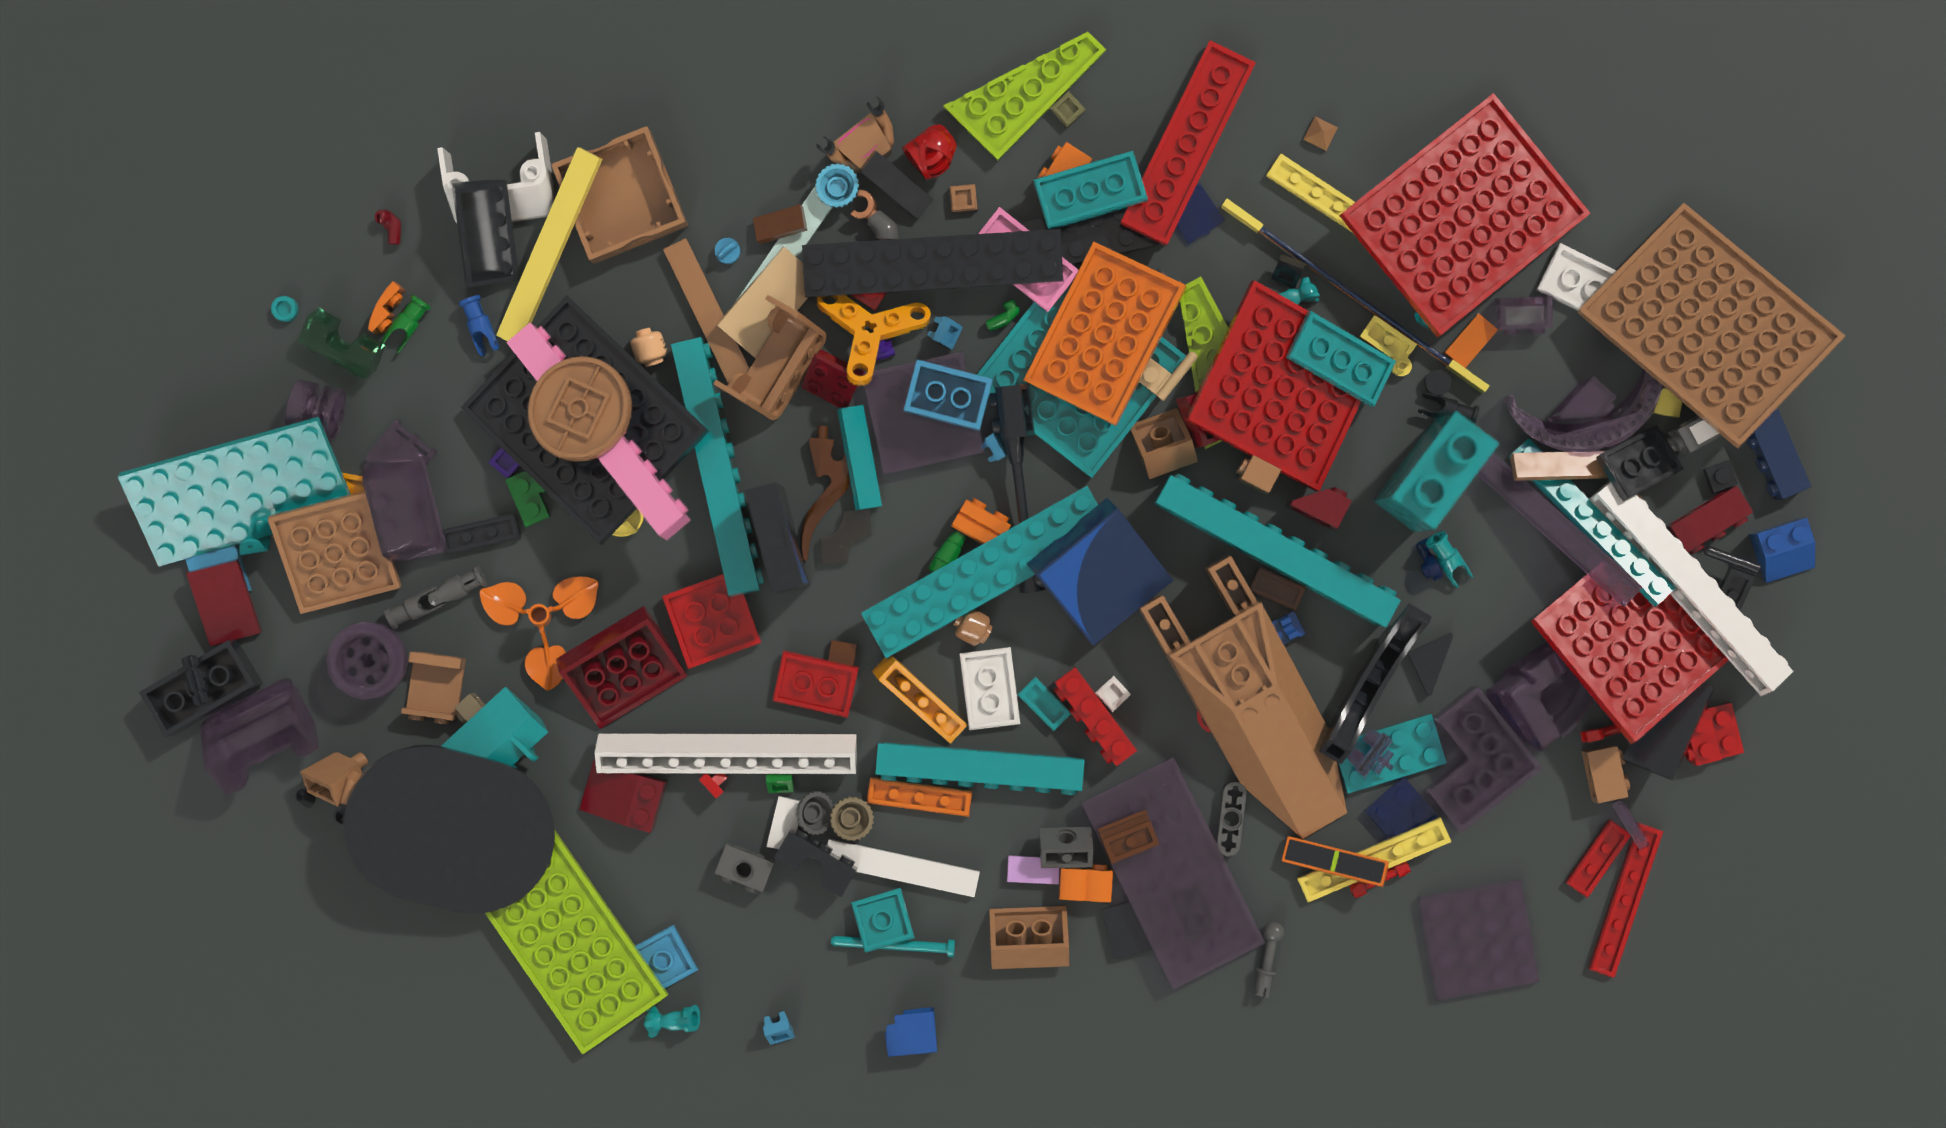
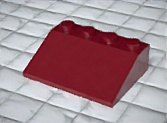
[556,606,688,729]

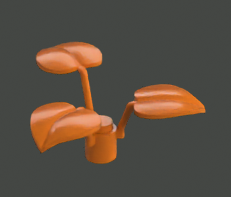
[480,577,599,691]

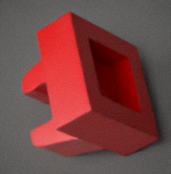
[699,773,728,799]

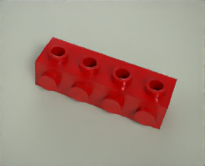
[1053,666,1137,766]

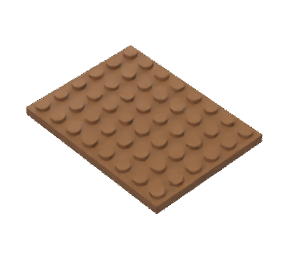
[1578,203,1845,449]

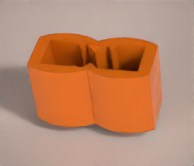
[1058,863,1113,902]

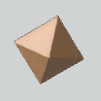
[1303,116,1338,151]

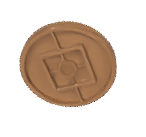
[528,357,632,461]

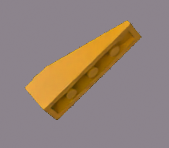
[872,655,968,744]

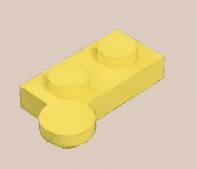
[1359,315,1417,377]

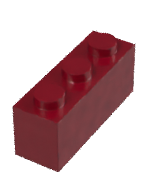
[1666,486,1753,555]

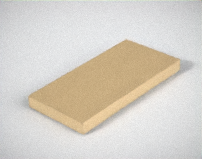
[716,246,808,359]

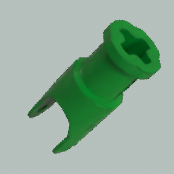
[381,294,431,353]

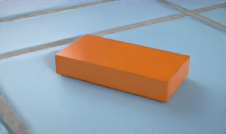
[1444,313,1498,368]

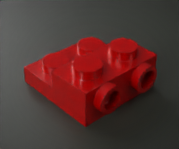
[1685,702,1744,766]

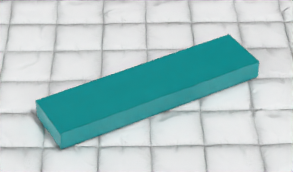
[837,405,882,511]

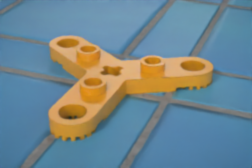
[817,295,931,386]

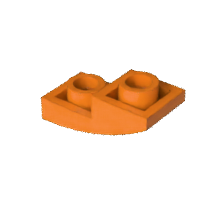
[368,281,405,335]

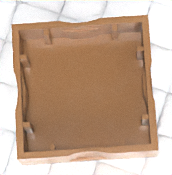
[551,126,689,264]

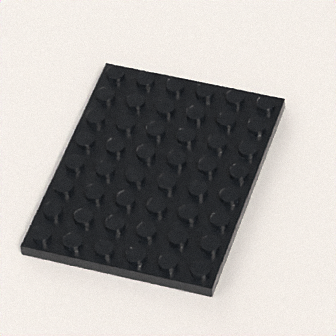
[461,295,709,545]

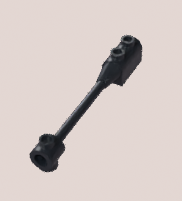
[989,383,1045,593]

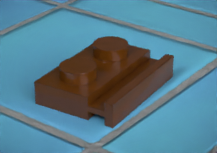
[1097,809,1160,864]

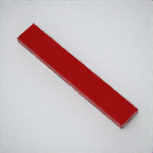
[1588,822,1664,978]

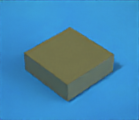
[1050,91,1086,128]

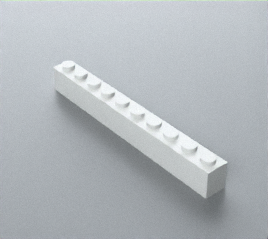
[1589,480,1793,696]
[595,734,857,774]

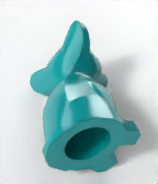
[1279,277,1320,305]
[643,1004,700,1038]

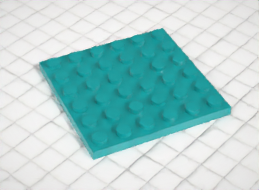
[977,282,1186,479]

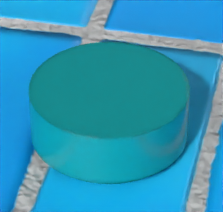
[271,296,299,322]

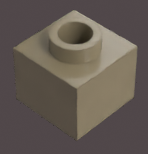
[454,693,485,724]

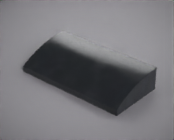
[451,180,519,288]

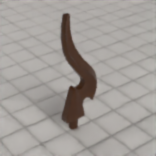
[801,426,850,560]

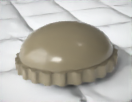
[829,796,874,841]

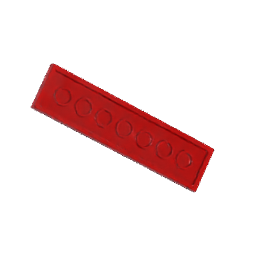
[1120,40,1256,246]

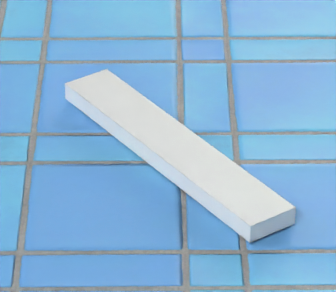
[828,839,980,897]

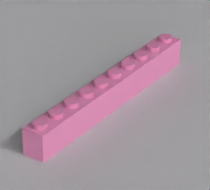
[506,323,691,540]

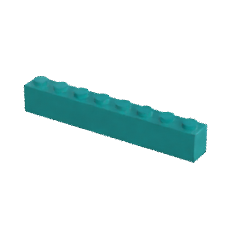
[875,742,1085,795]

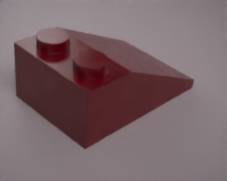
[579,760,668,833]

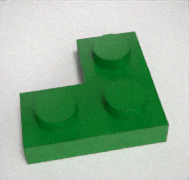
[505,471,551,527]

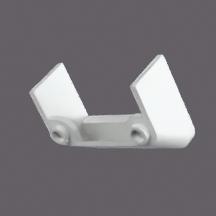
[437,132,556,223]

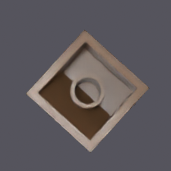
[1130,408,1198,479]

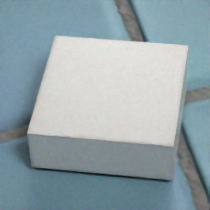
[1095,676,1131,712]

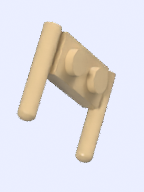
[1139,352,1198,401]

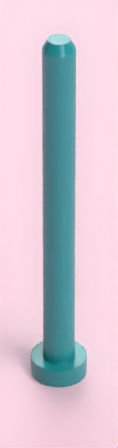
[831,936,955,958]

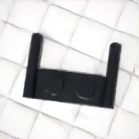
[1704,546,1761,611]

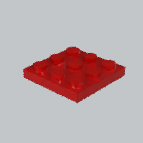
[662,574,762,669]

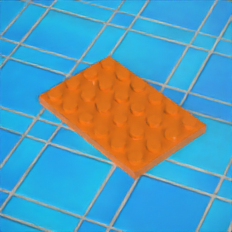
[1024,241,1187,426]

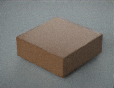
[950,184,978,213]

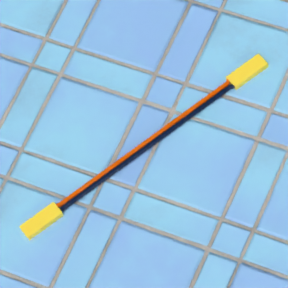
[1221,199,1489,393]

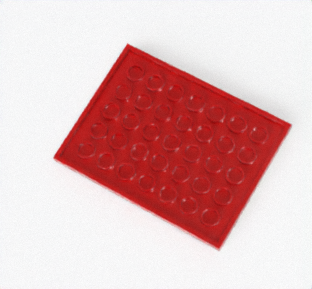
[1339,93,1591,338]

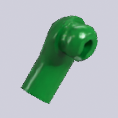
[986,299,1020,332]

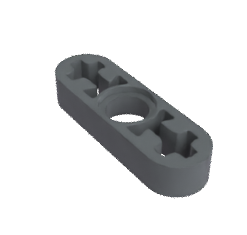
[1216,781,1247,856]

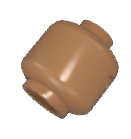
[952,609,993,646]

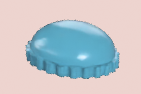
[815,163,859,208]

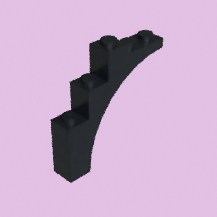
[1319,603,1432,764]

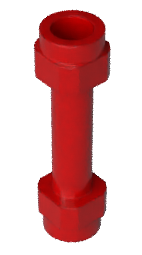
[1348,861,1411,899]

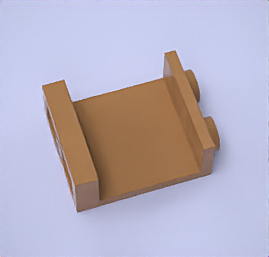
[401,651,466,724]

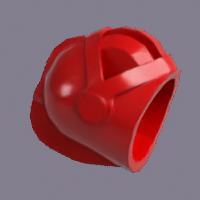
[902,124,957,180]

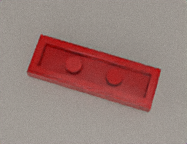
[1565,819,1632,898]

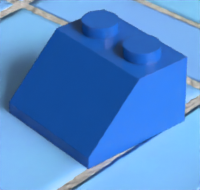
[1749,518,1815,583]

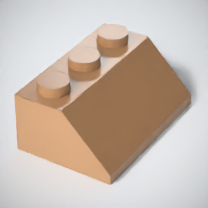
[989,906,1069,969]

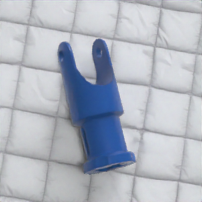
[459,295,499,356]

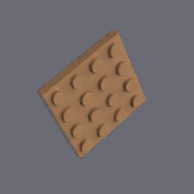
[267,489,401,614]

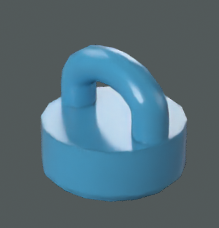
[715,238,741,264]

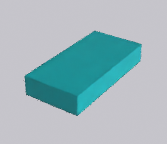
[1017,676,1071,731]

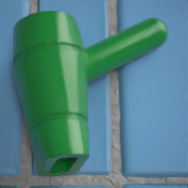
[928,530,966,573]

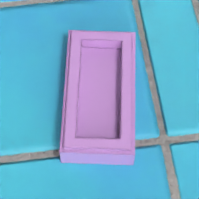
[1007,855,1060,884]

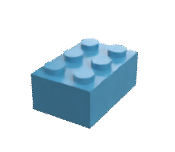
[904,360,993,432]

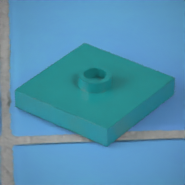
[851,888,915,953]

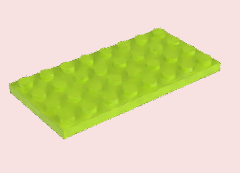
[485,830,669,1055]

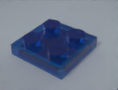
[1364,777,1438,838]

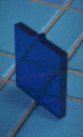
[1177,183,1225,244]

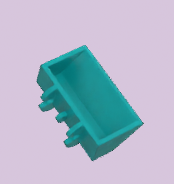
[442,687,548,768]

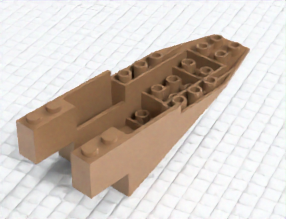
[1139,555,1347,839]

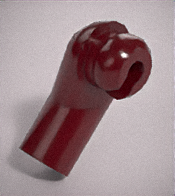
[374,209,401,245]

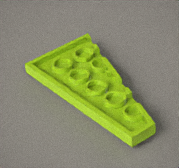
[943,32,1106,161]
[1180,277,1229,450]

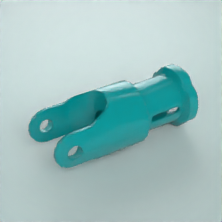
[1426,531,1473,588]

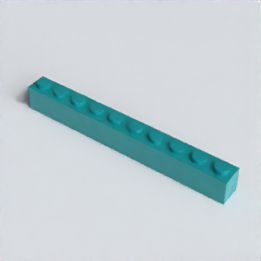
[671,337,764,597]

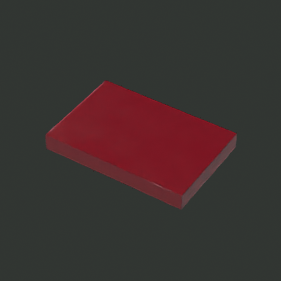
[186,559,262,646]

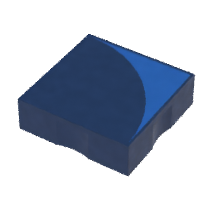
[1026,498,1173,646]

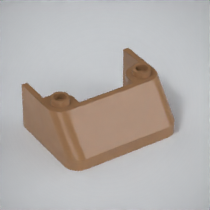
[714,295,826,420]

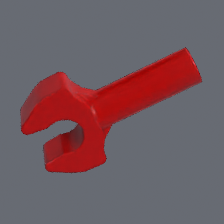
[1580,724,1622,743]

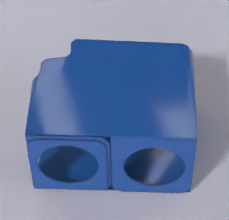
[884,1007,937,1057]

